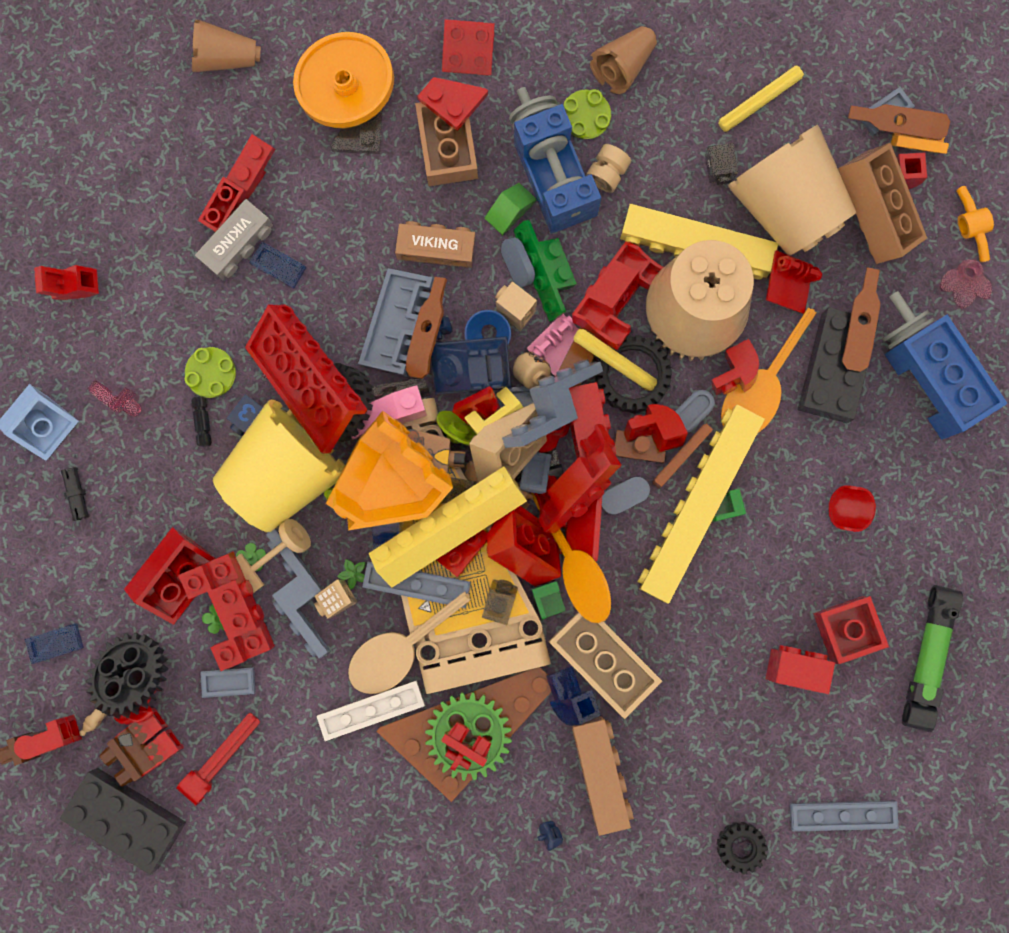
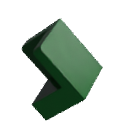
[712,489,746,523]
[532,581,565,620]

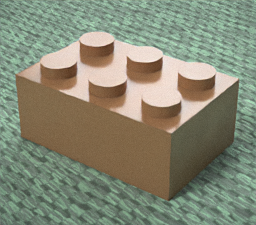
[415,102,478,186]

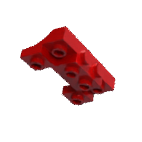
[572,241,664,350]
[534,424,622,533]
[178,551,275,671]

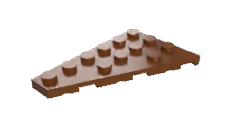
[376,667,558,802]

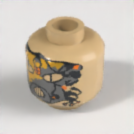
[513,352,551,389]

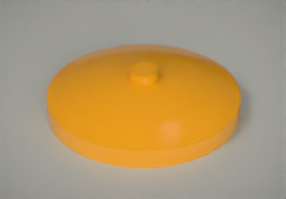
[293,32,394,128]

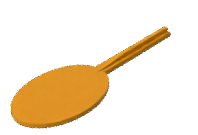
[721,307,817,433]
[531,492,611,623]

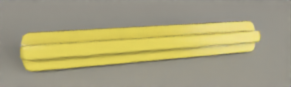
[718,66,804,132]
[573,329,657,391]

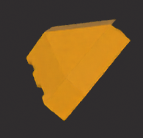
[326,411,453,530]

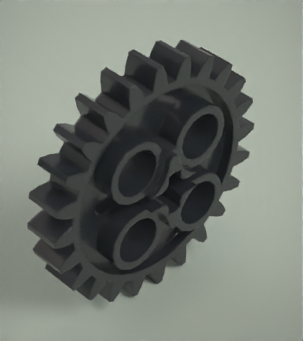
[85,632,169,719]

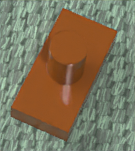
[614,430,666,464]

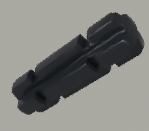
[191,396,212,447]

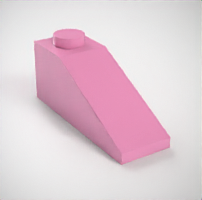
[352,385,427,439]

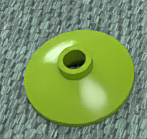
[436,411,477,445]

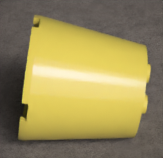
[213,400,345,532]

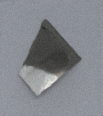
[331,109,383,154]

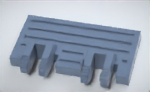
[358,268,445,377]

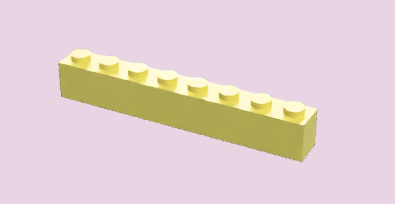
[637,405,765,604]

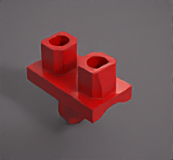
[441,722,491,771]

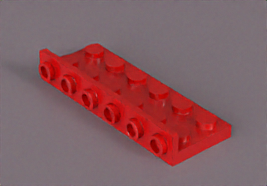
[245,304,367,454]

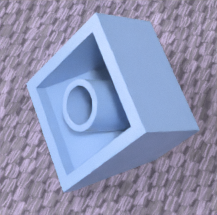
[0,384,79,461]

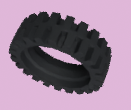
[595,335,672,413]
[334,363,373,443]

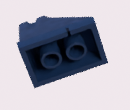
[431,336,512,395]

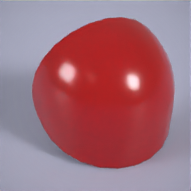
[828,485,876,532]

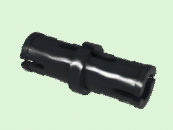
[61,467,90,521]

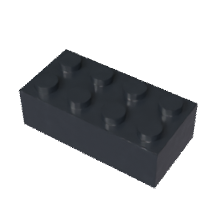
[797,307,879,423]
[60,768,186,875]

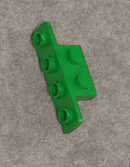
[514,220,577,322]

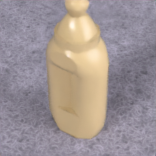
[79,709,107,736]

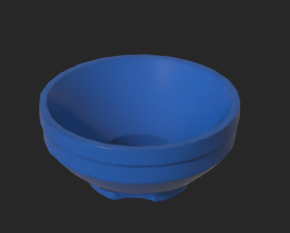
[465,310,511,344]

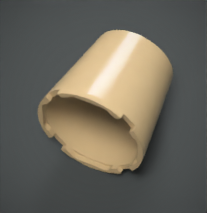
[728,125,856,256]
[646,240,754,357]

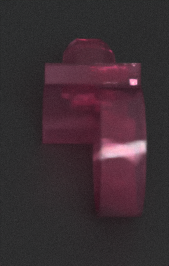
[87,380,142,417]

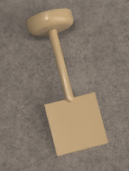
[236,519,311,593]

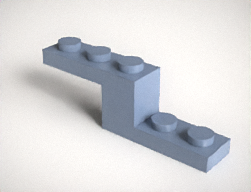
[502,359,603,448]
[266,529,331,659]

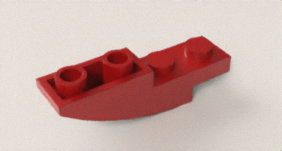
[198,134,276,232]

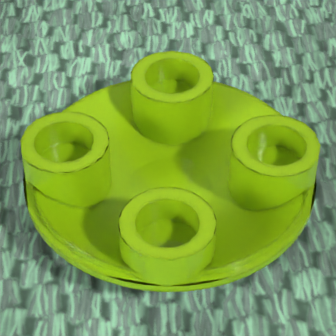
[563,89,611,139]
[184,347,236,398]

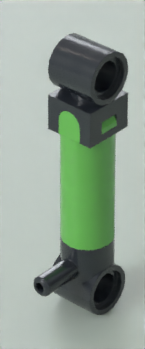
[902,585,963,732]

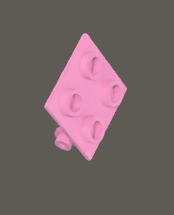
[527,314,579,376]

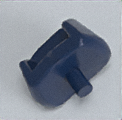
[426,316,453,340]
[537,821,563,851]

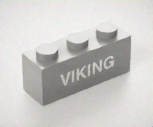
[195,199,273,281]

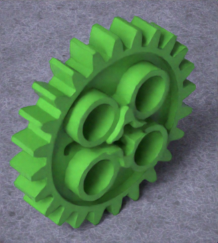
[425,692,512,781]

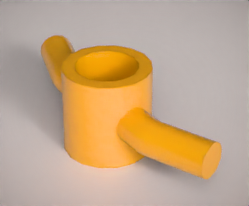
[956,186,994,262]

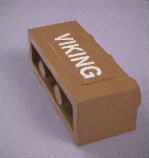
[395,221,476,268]

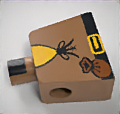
[408,429,466,474]

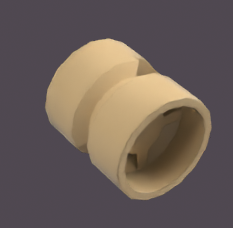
[586,144,632,193]

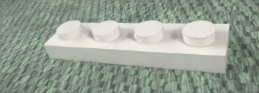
[317,680,425,741]

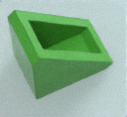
[484,183,537,236]

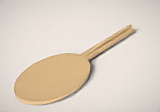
[348,591,471,694]

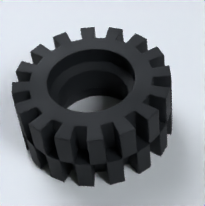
[717,822,768,874]

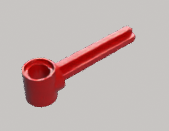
[176,713,260,806]

